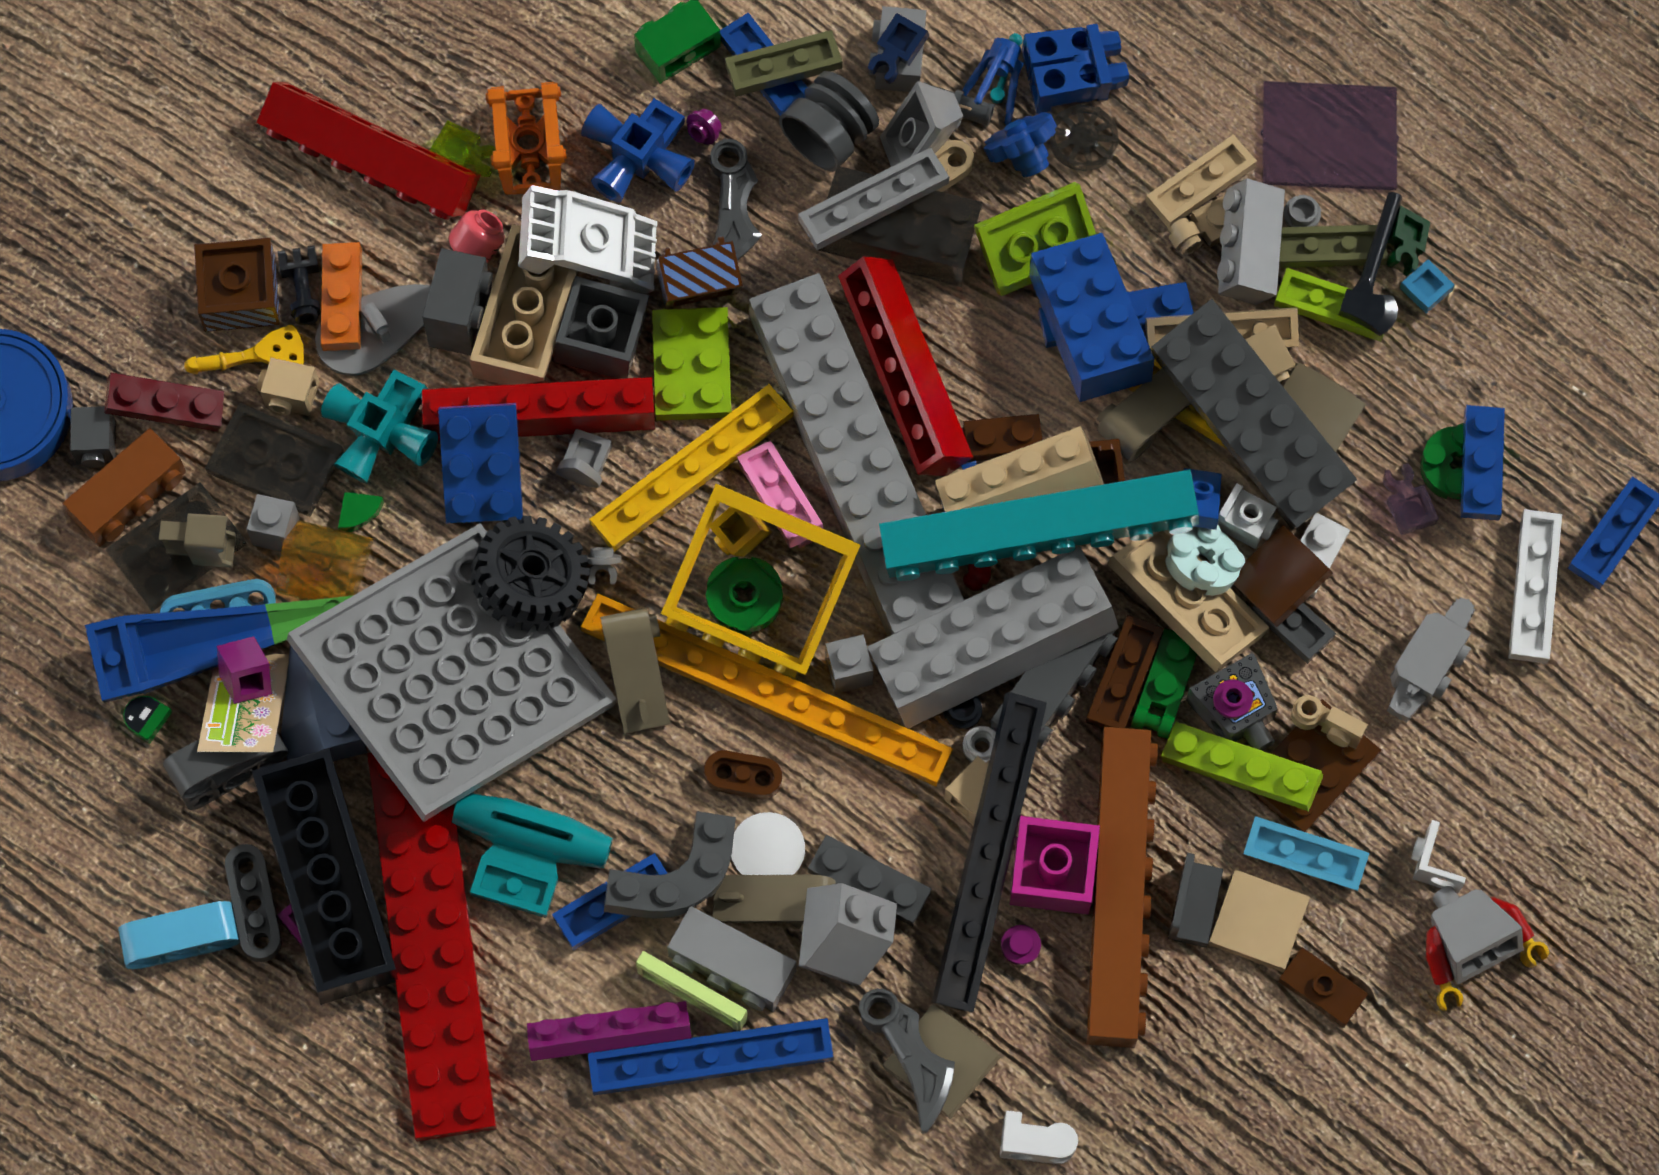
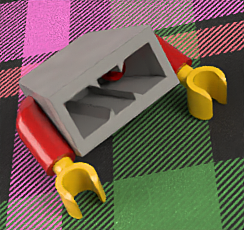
[1426,886,1549,1011]

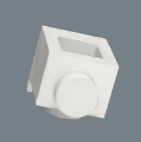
[1218,483,1279,549]

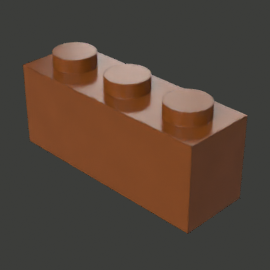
[62,428,186,547]

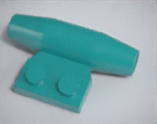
[452,794,613,918]

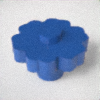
[983,112,1057,177]

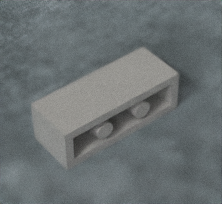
[1217,178,1285,305]
[667,906,796,1012]

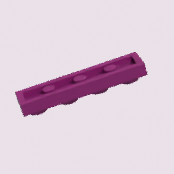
[527,1001,692,1061]

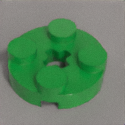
[1420,423,1464,502]
[706,557,783,636]

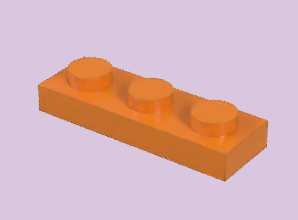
[321,242,362,351]

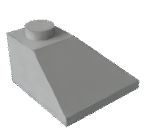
[880,81,963,167]

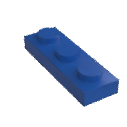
[720,13,807,116]
[1461,405,1505,521]
[1567,476,1659,590]
[552,853,667,951]

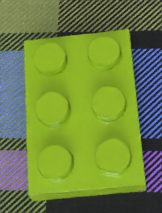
[974,182,1096,296]
[652,307,732,421]

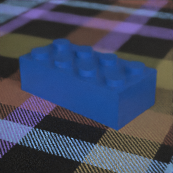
[1029,233,1154,402]

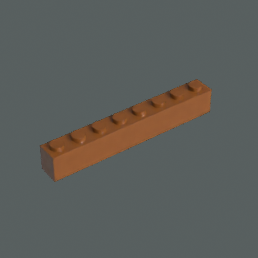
[1086,727,1158,1048]

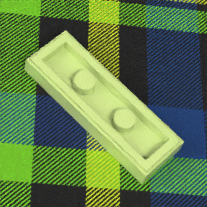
[636,951,748,1031]

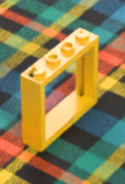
[661,484,860,678]

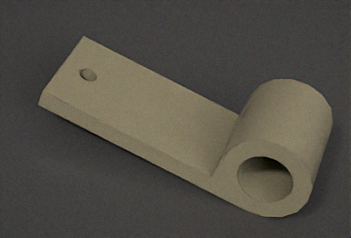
[1097,368,1191,462]
[600,608,670,734]
[712,874,836,935]

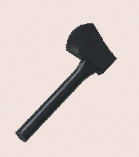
[1338,192,1402,336]

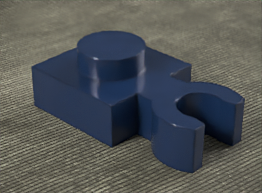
[868,13,929,84]

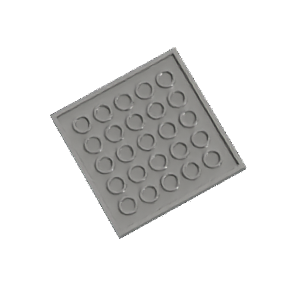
[287,523,617,822]

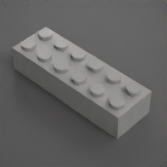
[867,545,1119,728]

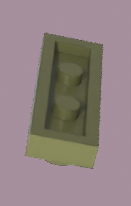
[725,30,843,97]
[1279,225,1388,268]

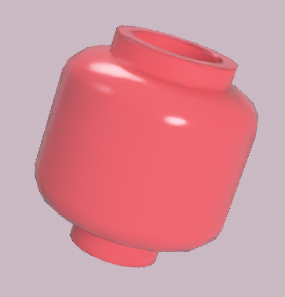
[448,209,505,263]

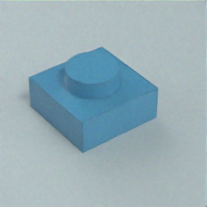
[1400,259,1455,314]

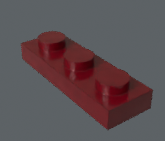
[104,373,224,432]

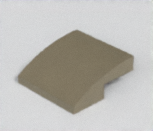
[1282,363,1366,452]
[883,1004,1001,1119]

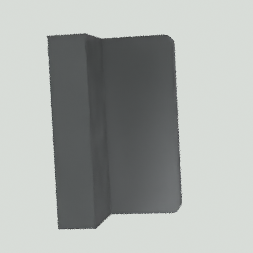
[1168,852,1223,948]

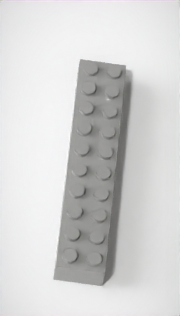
[749,273,964,637]

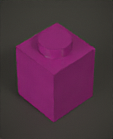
[216,636,272,704]

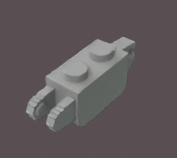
[1387,597,1475,723]

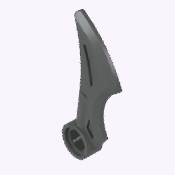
[710,139,762,261]
[859,988,955,1134]

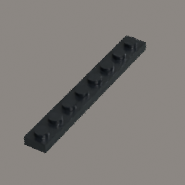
[931,692,1047,1013]

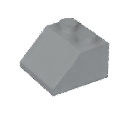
[799,883,897,986]

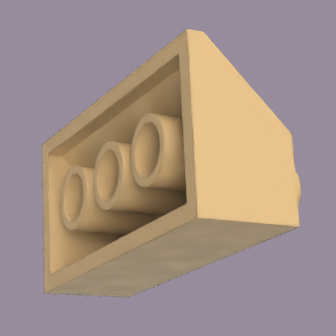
[470,224,577,385]
[935,426,1104,512]

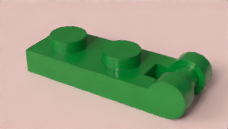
[1131,628,1197,740]

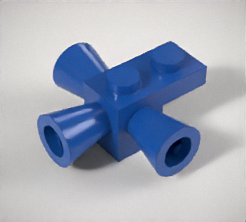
[581,98,695,203]

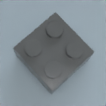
[422,248,493,356]
[554,276,649,379]

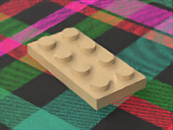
[1107,530,1270,673]

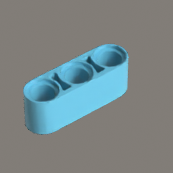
[118,901,240,969]

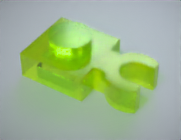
[430,120,496,177]

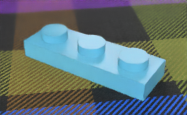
[1243,816,1370,891]

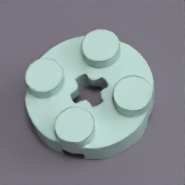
[1165,525,1245,596]

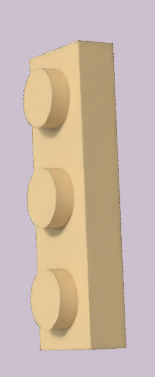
[1145,134,1257,228]

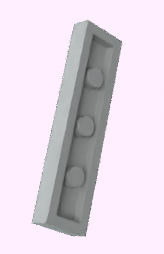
[798,147,950,250]

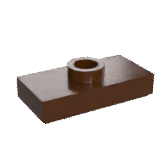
[1278,947,1368,1028]

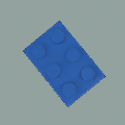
[438,403,523,524]

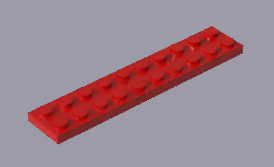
[367,753,497,1142]

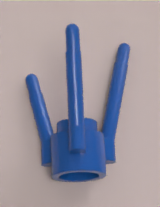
[962,38,1024,125]

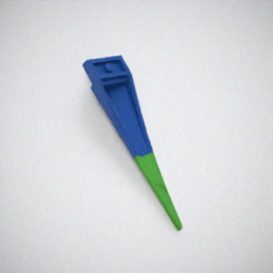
[85,595,354,703]

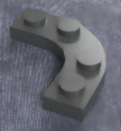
[603,811,736,919]

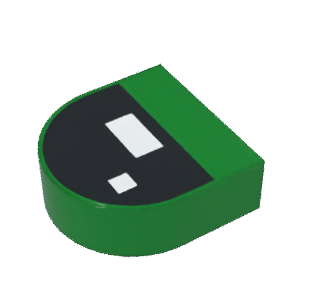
[123,696,172,744]

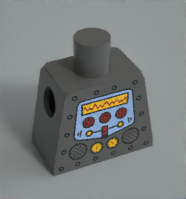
[1186,653,1278,751]

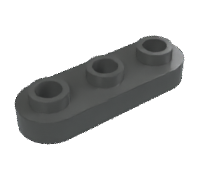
[225,844,282,962]

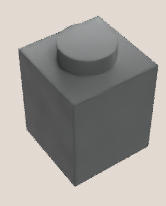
[70,406,116,468]

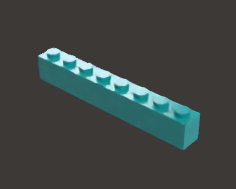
[879,469,1199,581]

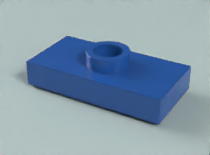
[1183,468,1222,530]

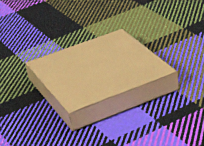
[1208,870,1310,973]

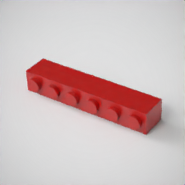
[256,82,481,220]
[838,256,973,476]
[422,377,655,441]

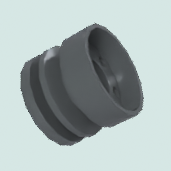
[779,71,879,172]

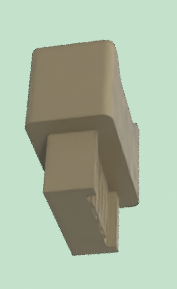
[159,513,236,568]

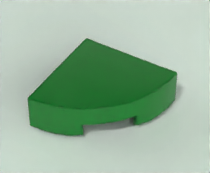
[338,492,384,532]

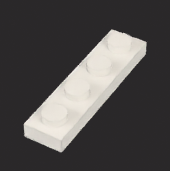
[1508,509,1562,664]

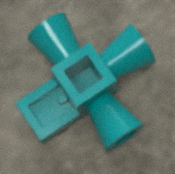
[321,370,438,484]

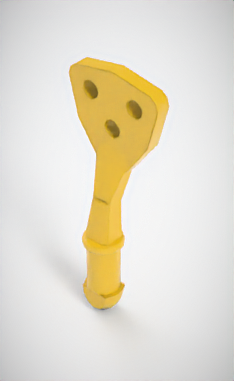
[184,325,304,374]

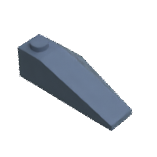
[281,645,367,762]

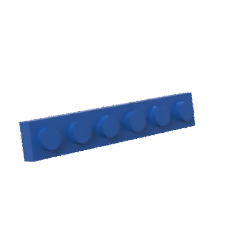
[588,1018,834,1096]

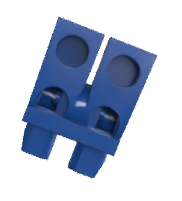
[1021,24,1129,114]

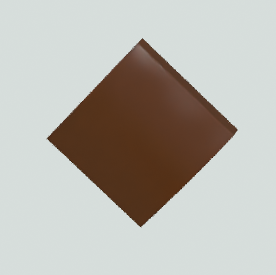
[1233,525,1333,627]

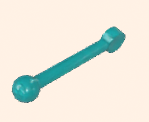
[990,33,1023,104]

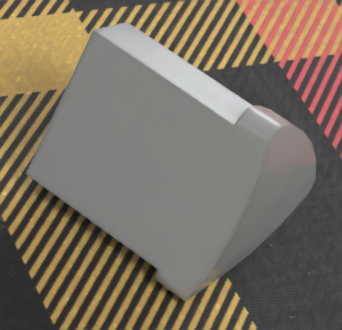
[556,429,612,488]

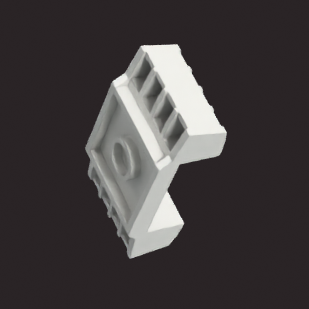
[518,185,657,294]

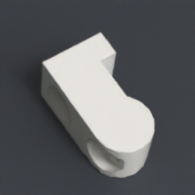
[1000,1111,1078,1164]

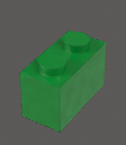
[634,0,721,84]

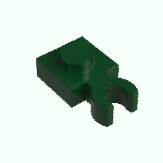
[1387,205,1430,276]

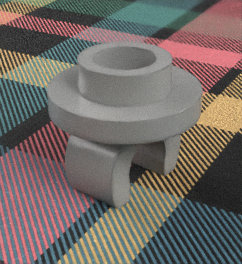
[587,547,621,585]

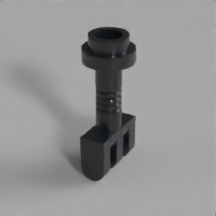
[277,245,321,325]

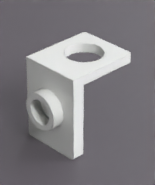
[1411,820,1466,893]

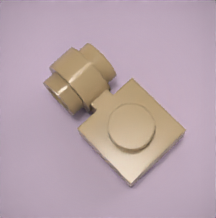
[1168,195,1225,255]
[1291,695,1368,749]

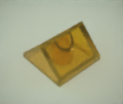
[276,520,373,600]

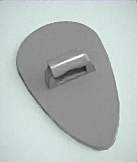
[315,284,431,376]

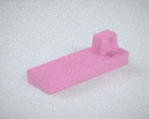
[737,440,824,548]

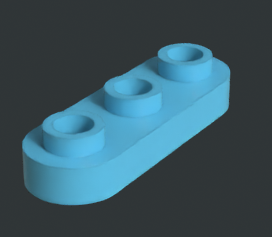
[160,579,276,613]

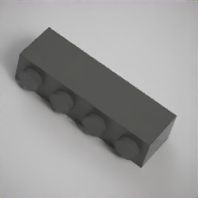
[990,630,1118,750]

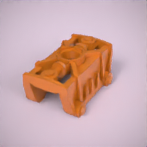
[486,82,567,195]

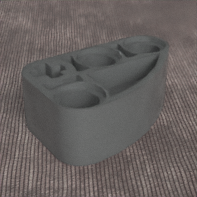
[163,733,289,810]

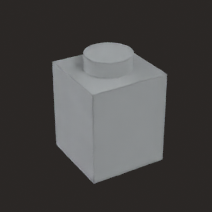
[246,494,300,553]
[825,634,873,694]

